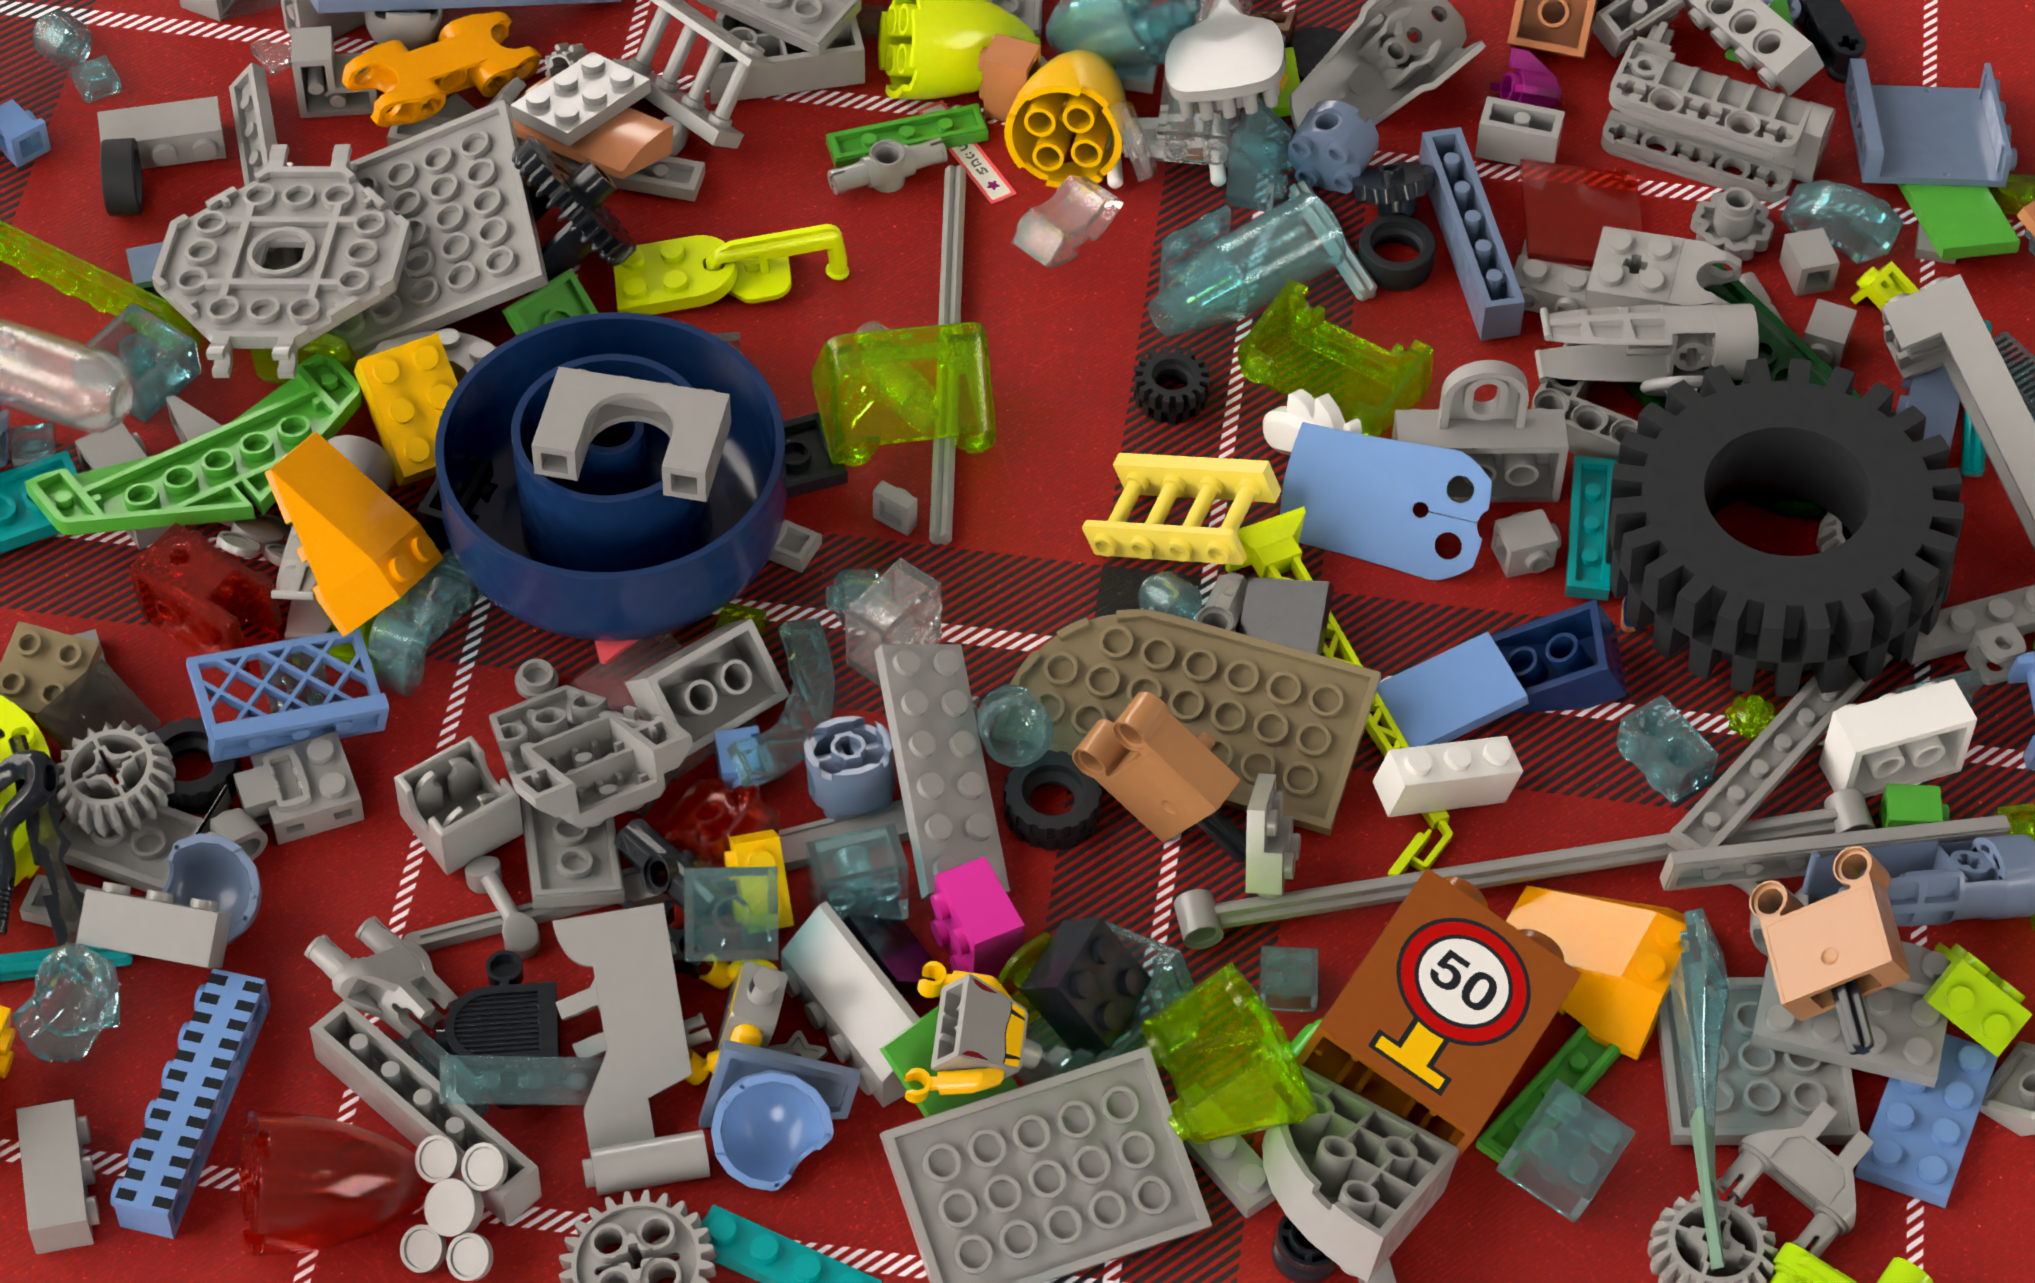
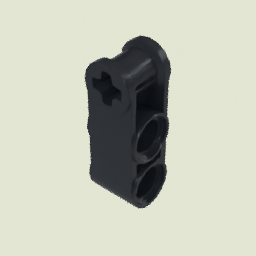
[1795,0,1867,83]

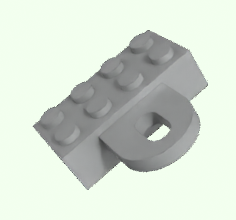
[1391,360,1569,503]

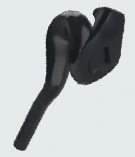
[0,729,59,936]

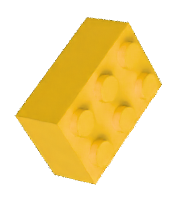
[354,333,458,487]

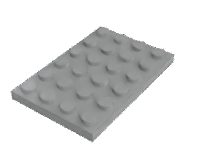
[880,1046,1212,1283]

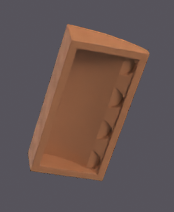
[509,76,673,179]

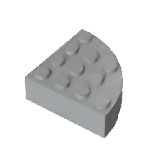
[707,11,865,104]
[1262,1062,1460,1283]

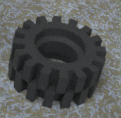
[1134,346,1210,424]

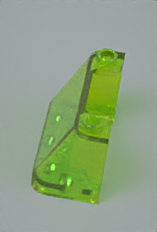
[1238,279,1434,437]
[811,322,997,466]
[1141,962,1318,1144]

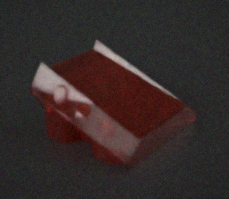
[655,778,780,871]

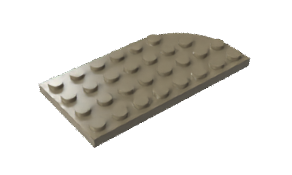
[992,609,1381,836]

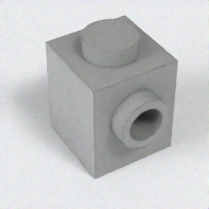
[1491,508,1561,578]

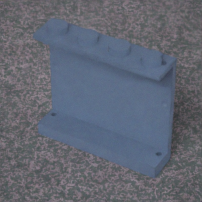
[1844,58,2017,187]

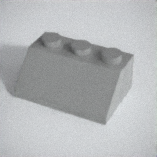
[624,618,790,757]

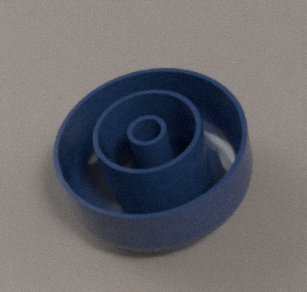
[435,312,787,641]

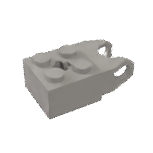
[1586,226,1742,309]

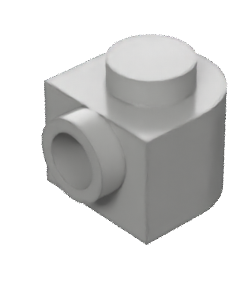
[205,808,268,861]

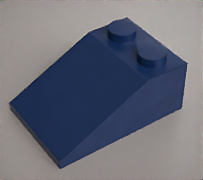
[1491,599,1627,713]

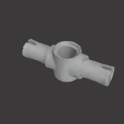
[827,137,948,195]

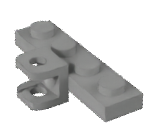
[1906,585,2035,685]

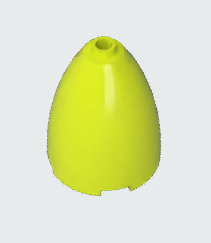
[878,0,1041,100]

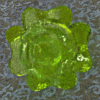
[1724,694,1777,740]

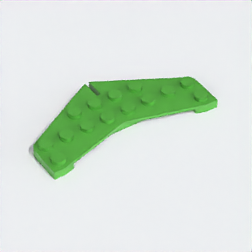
[25,349,363,536]

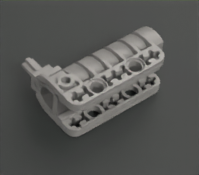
[1601,21,1836,203]

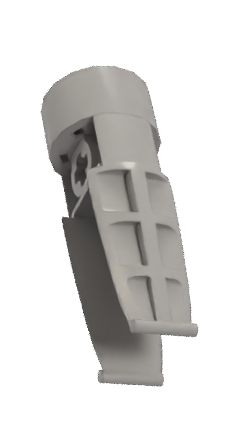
[1535,303,1759,383]
[271,435,395,640]

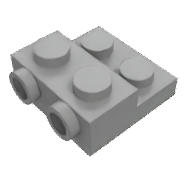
[1514,237,1596,313]
[1245,773,1301,899]

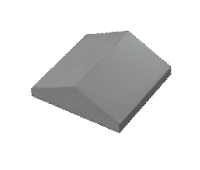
[1980,1041,2035,1137]

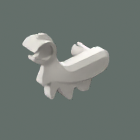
[1263,389,1362,456]

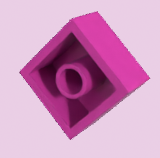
[930,856,1025,985]

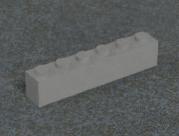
[310,1001,542,1226]

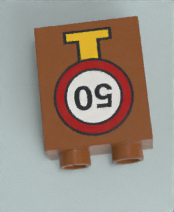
[1292,868,1582,1161]

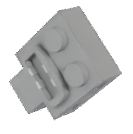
[233,731,365,845]

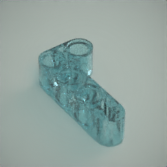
[368,548,483,697]

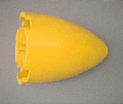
[1004,49,1128,190]

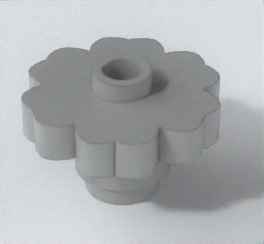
[1690,187,1774,261]

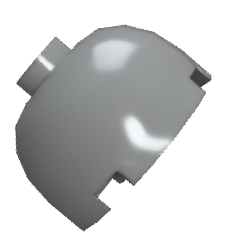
[365,9,443,51]

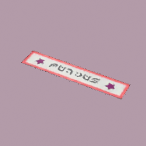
[917,100,1017,205]

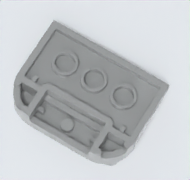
[1750,941,1950,1088]

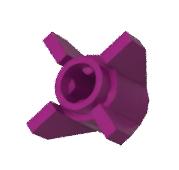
[1490,48,1561,109]

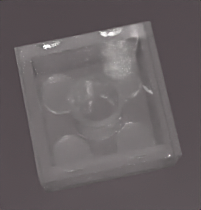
[845,558,943,687]

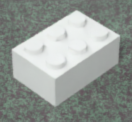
[1819,679,1977,798]

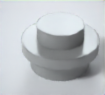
[515,659,559,699]

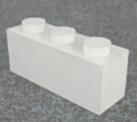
[1372,736,1523,817]

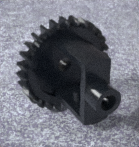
[512,136,636,295]

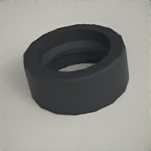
[100,138,143,216]
[1358,215,1436,291]

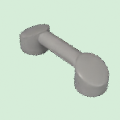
[464,856,541,960]

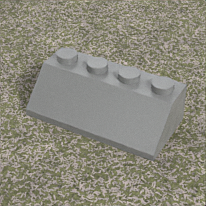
[781,901,920,1107]

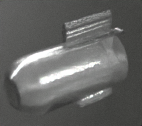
[0,318,136,433]

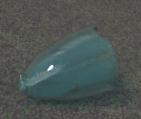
[1046,0,1201,69]

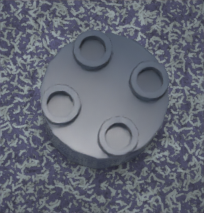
[1288,100,1379,194]
[804,716,896,820]

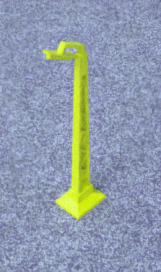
[1225,506,1453,876]

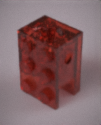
[128,522,285,681]

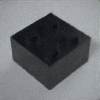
[1019,917,1153,1051]

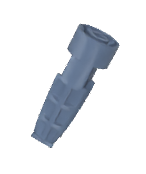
[1801,834,2035,926]

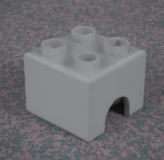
[394,736,524,875]

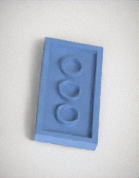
[1854,1033,1998,1208]

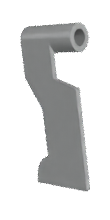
[552,903,710,1196]

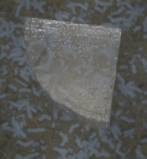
[250,39,292,76]

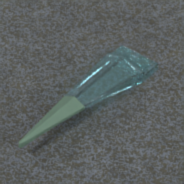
[1669,908,1730,1270]

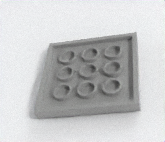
[1657,977,1860,1145]

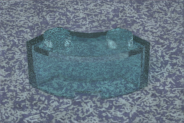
[1781,180,1904,263]

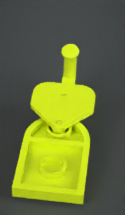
[614,224,849,315]

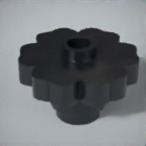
[1352,162,1435,218]

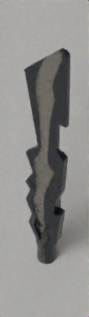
[8,735,84,965]

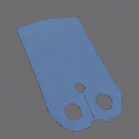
[1280,422,1492,580]

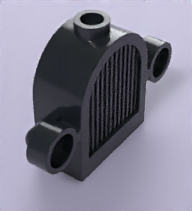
[436,950,562,1110]

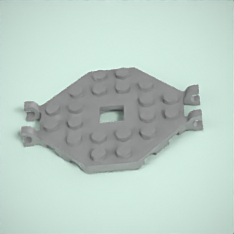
[152,144,412,379]

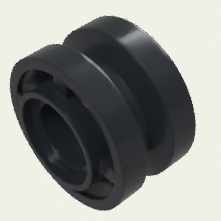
[1271,1215,1337,1283]

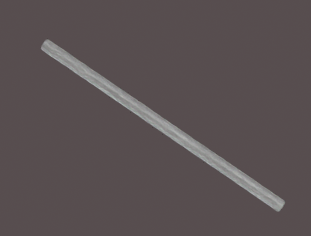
[929,165,966,545]

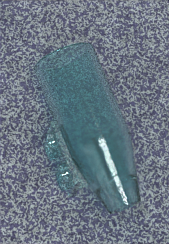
[1148,192,1346,337]

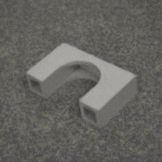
[531,367,731,502]

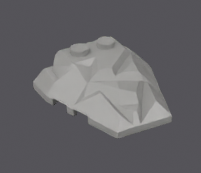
[489,685,693,829]

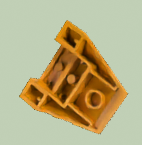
[265,432,443,637]
[1506,885,1710,1060]

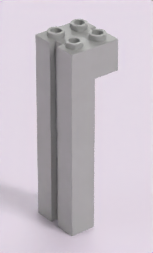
[1881,274,2035,550]

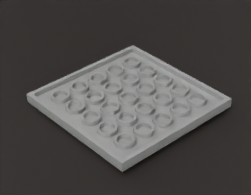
[295,99,549,366]

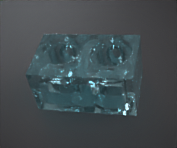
[1616,695,1719,804]

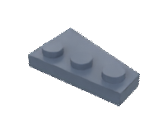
[699,1039,860,1128]

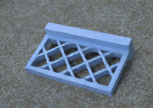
[186,627,389,763]

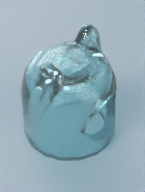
[975,685,1053,767]

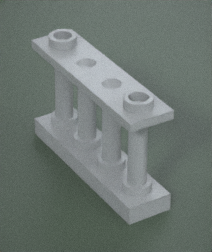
[613,0,776,149]

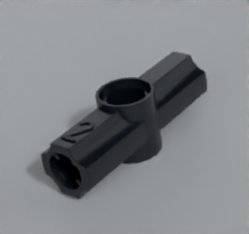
[614,819,731,927]

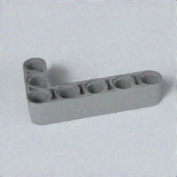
[1531,343,1638,463]

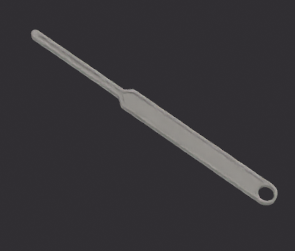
[404,800,910,952]

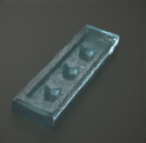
[440,1055,604,1105]

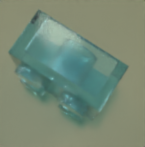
[1259,946,1318,1012]

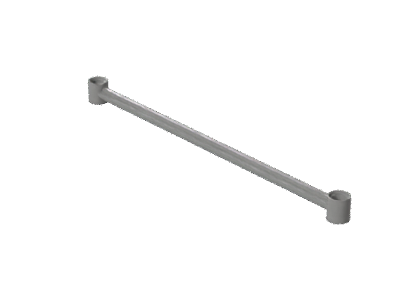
[1174,788,1876,950]

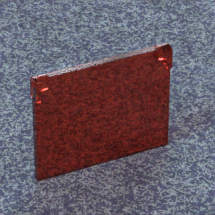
[1519,159,1643,267]

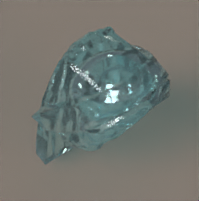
[11,943,121,1063]

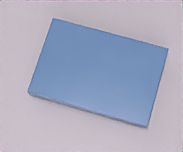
[1377,631,1529,747]

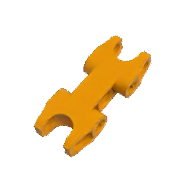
[342,11,541,127]

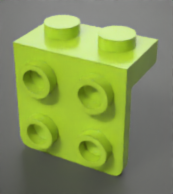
[1922,942,2033,1058]

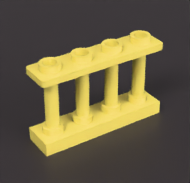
[1082,453,1282,565]

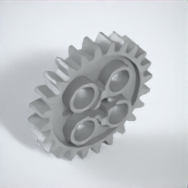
[559,1190,717,1283]

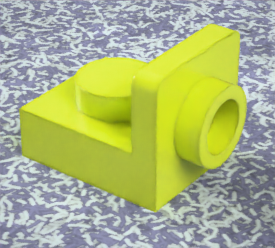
[1850,261,1919,312]

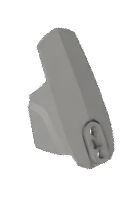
[1288,0,1486,131]

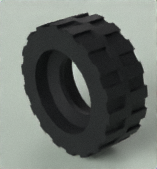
[154,717,242,816]
[1003,750,1102,851]

